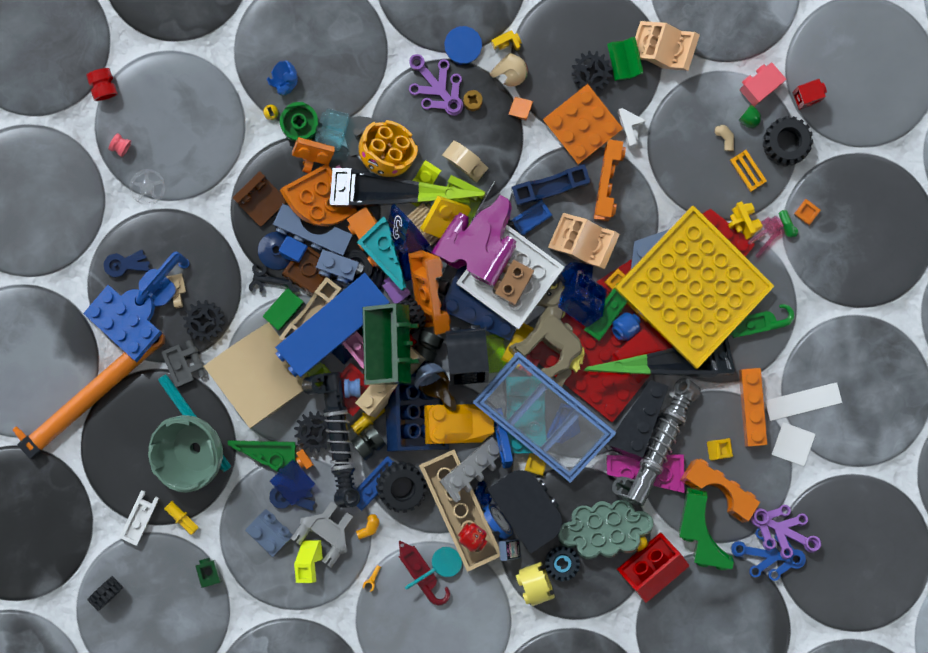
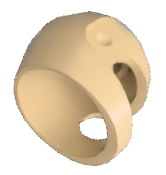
[490,53,528,87]

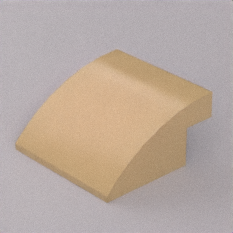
[204,322,309,429]

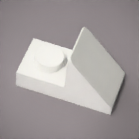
[617,108,646,148]

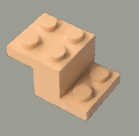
[635,21,700,71]
[548,213,620,269]

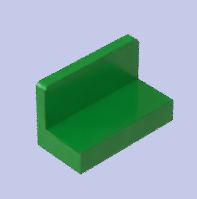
[607,37,643,81]
[263,288,305,332]

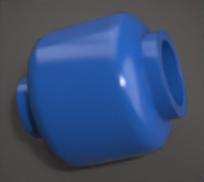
[612,312,641,341]

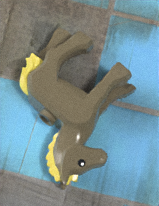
[508,281,585,395]

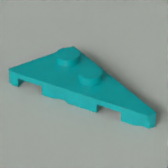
[357,217,406,291]

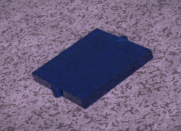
[270,459,316,506]

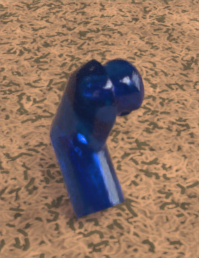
[474,480,492,506]

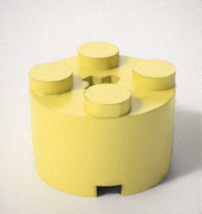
[516,562,555,606]

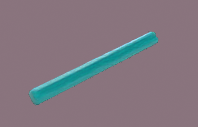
[158,374,231,472]

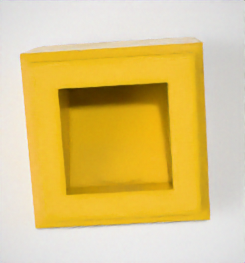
[707,438,733,460]

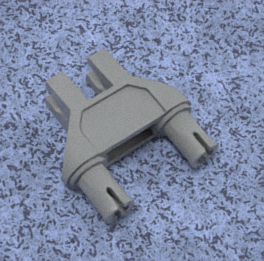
[291,501,354,568]

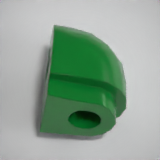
[738,105,761,128]

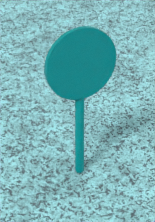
[405,547,462,590]

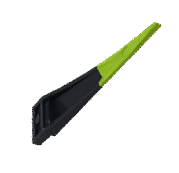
[330,168,486,208]

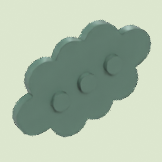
[558,500,653,559]

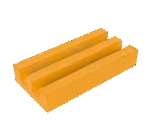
[729,150,767,192]

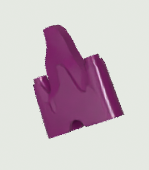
[431,195,517,287]

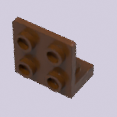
[232,171,287,227]

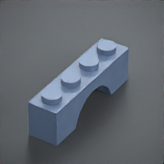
[273,204,353,256]

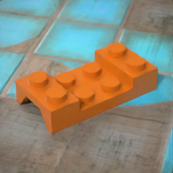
[594,139,626,222]
[408,250,451,335]

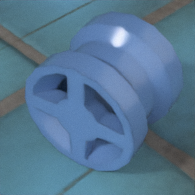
[344,379,361,398]

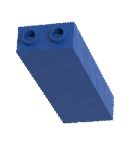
[275,273,390,378]

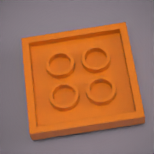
[543,84,623,164]

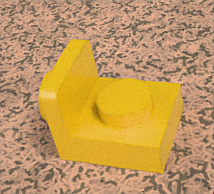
[491,30,522,51]

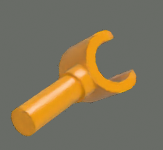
[363,565,381,592]

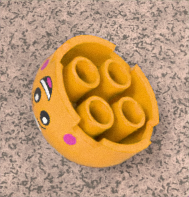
[358,120,418,177]

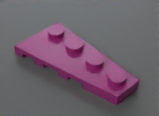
[606,454,684,493]

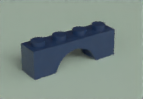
[511,164,591,207]

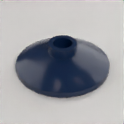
[258,232,291,270]

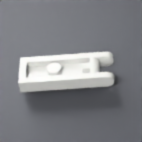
[119,490,159,546]

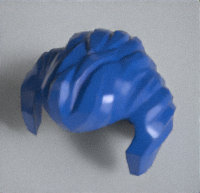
[267,60,298,96]

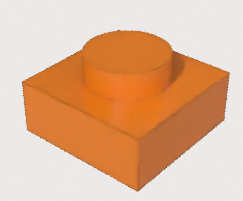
[296,449,314,469]

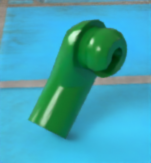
[778,210,798,238]

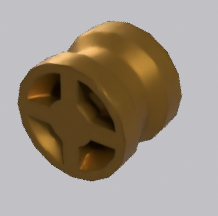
[463,90,482,111]

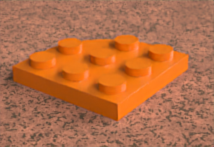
[280,165,358,226]

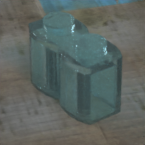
[315,108,350,152]

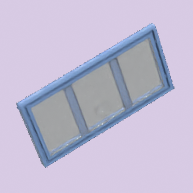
[473,352,616,483]

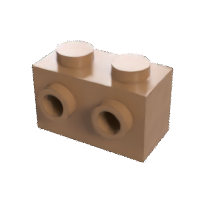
[493,259,534,306]

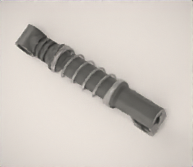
[612,377,701,506]

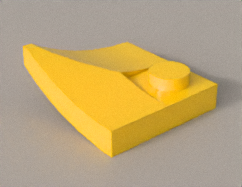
[420,196,471,238]

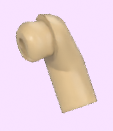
[715,125,734,151]

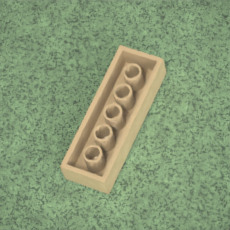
[419,450,500,572]

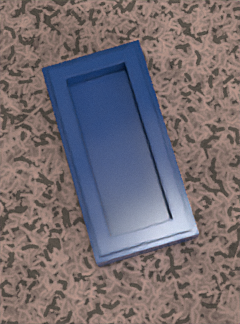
[511,200,552,236]

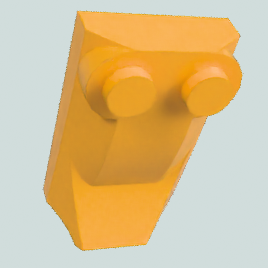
[424,404,494,444]

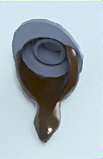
[414,363,457,412]

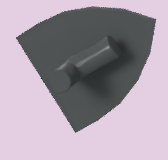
[340,116,380,157]

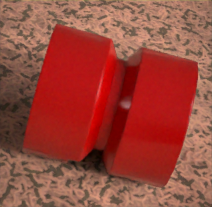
[86,68,118,101]

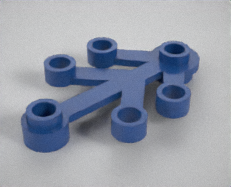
[731,528,806,581]

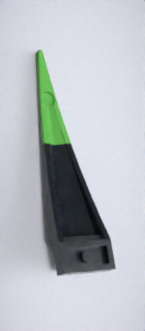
[585,337,736,378]

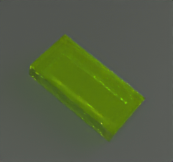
[486,334,506,373]

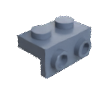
[245,509,293,557]

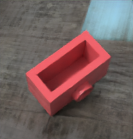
[739,62,787,107]

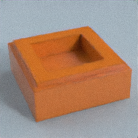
[794,199,821,226]

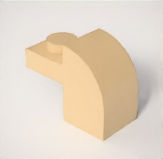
[442,140,488,183]

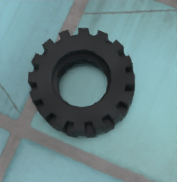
[397,298,426,335]

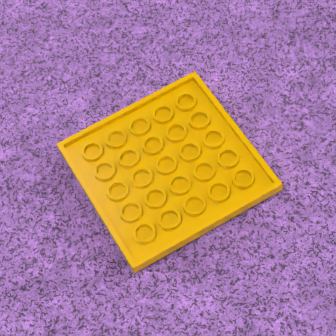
[614,206,774,369]

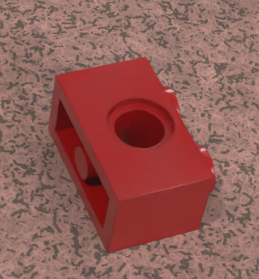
[792,79,827,110]

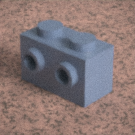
[316,249,359,284]

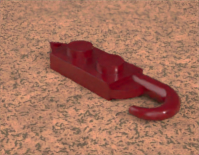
[398,541,450,606]

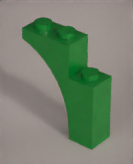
[679,488,734,570]

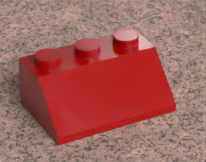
[617,532,690,603]

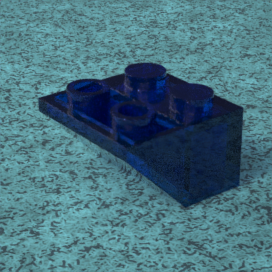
[558,269,607,327]

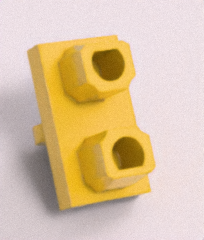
[728,201,763,240]

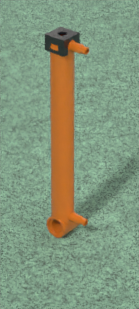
[13,332,165,459]

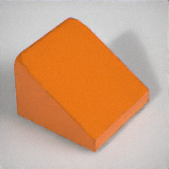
[508,97,533,121]

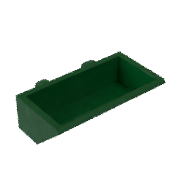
[362,303,420,385]

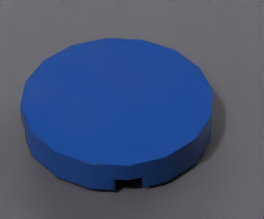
[444,26,482,65]

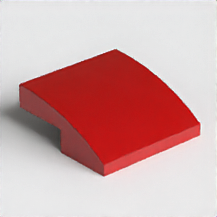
[614,329,662,383]

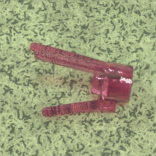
[748,216,784,257]

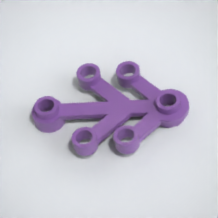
[409,54,463,116]
[750,505,821,559]

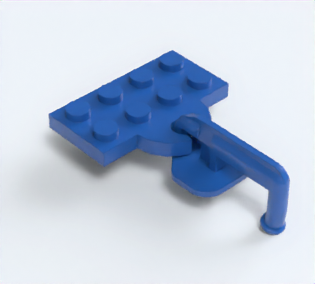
[83,251,190,362]

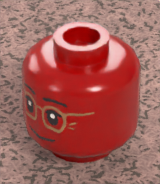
[458,523,488,552]

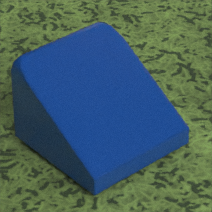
[279,236,308,263]

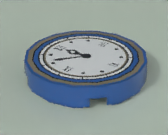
[483,503,512,539]

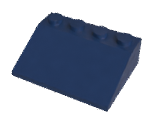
[440,265,516,341]
[386,373,449,451]

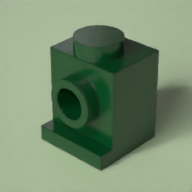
[195,557,222,588]

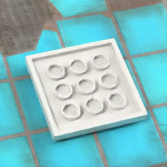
[456,225,565,330]

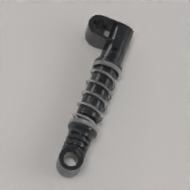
[302,372,360,508]

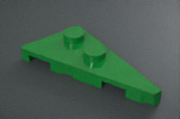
[228,440,296,479]

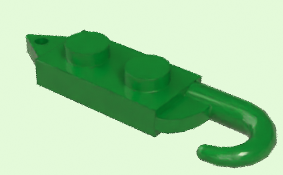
[729,304,794,338]

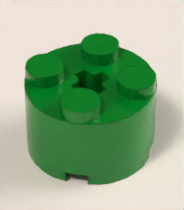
[280,102,319,143]

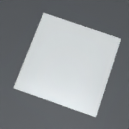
[772,422,815,466]

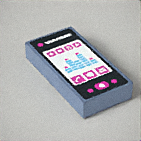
[499,539,521,561]

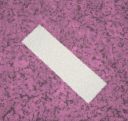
[765,382,842,421]

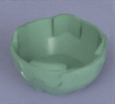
[148,415,223,493]

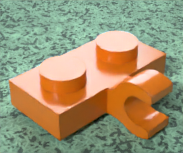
[292,137,335,173]

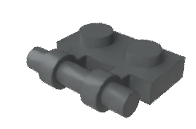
[161,339,207,387]

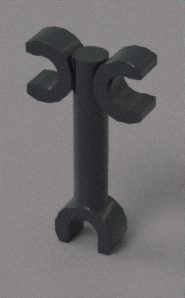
[249,264,299,293]

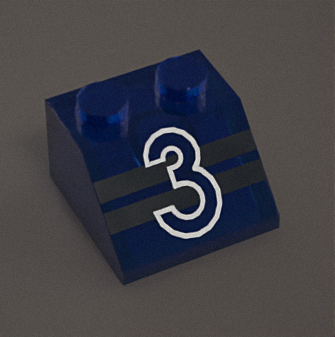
[388,204,430,256]

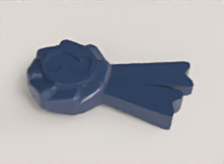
[103,250,150,277]
[269,485,315,510]

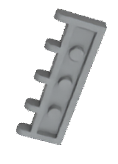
[440,437,501,502]

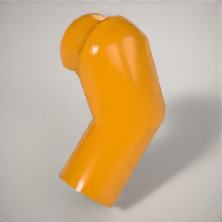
[356,514,380,540]

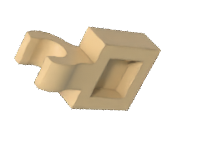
[167,273,186,309]

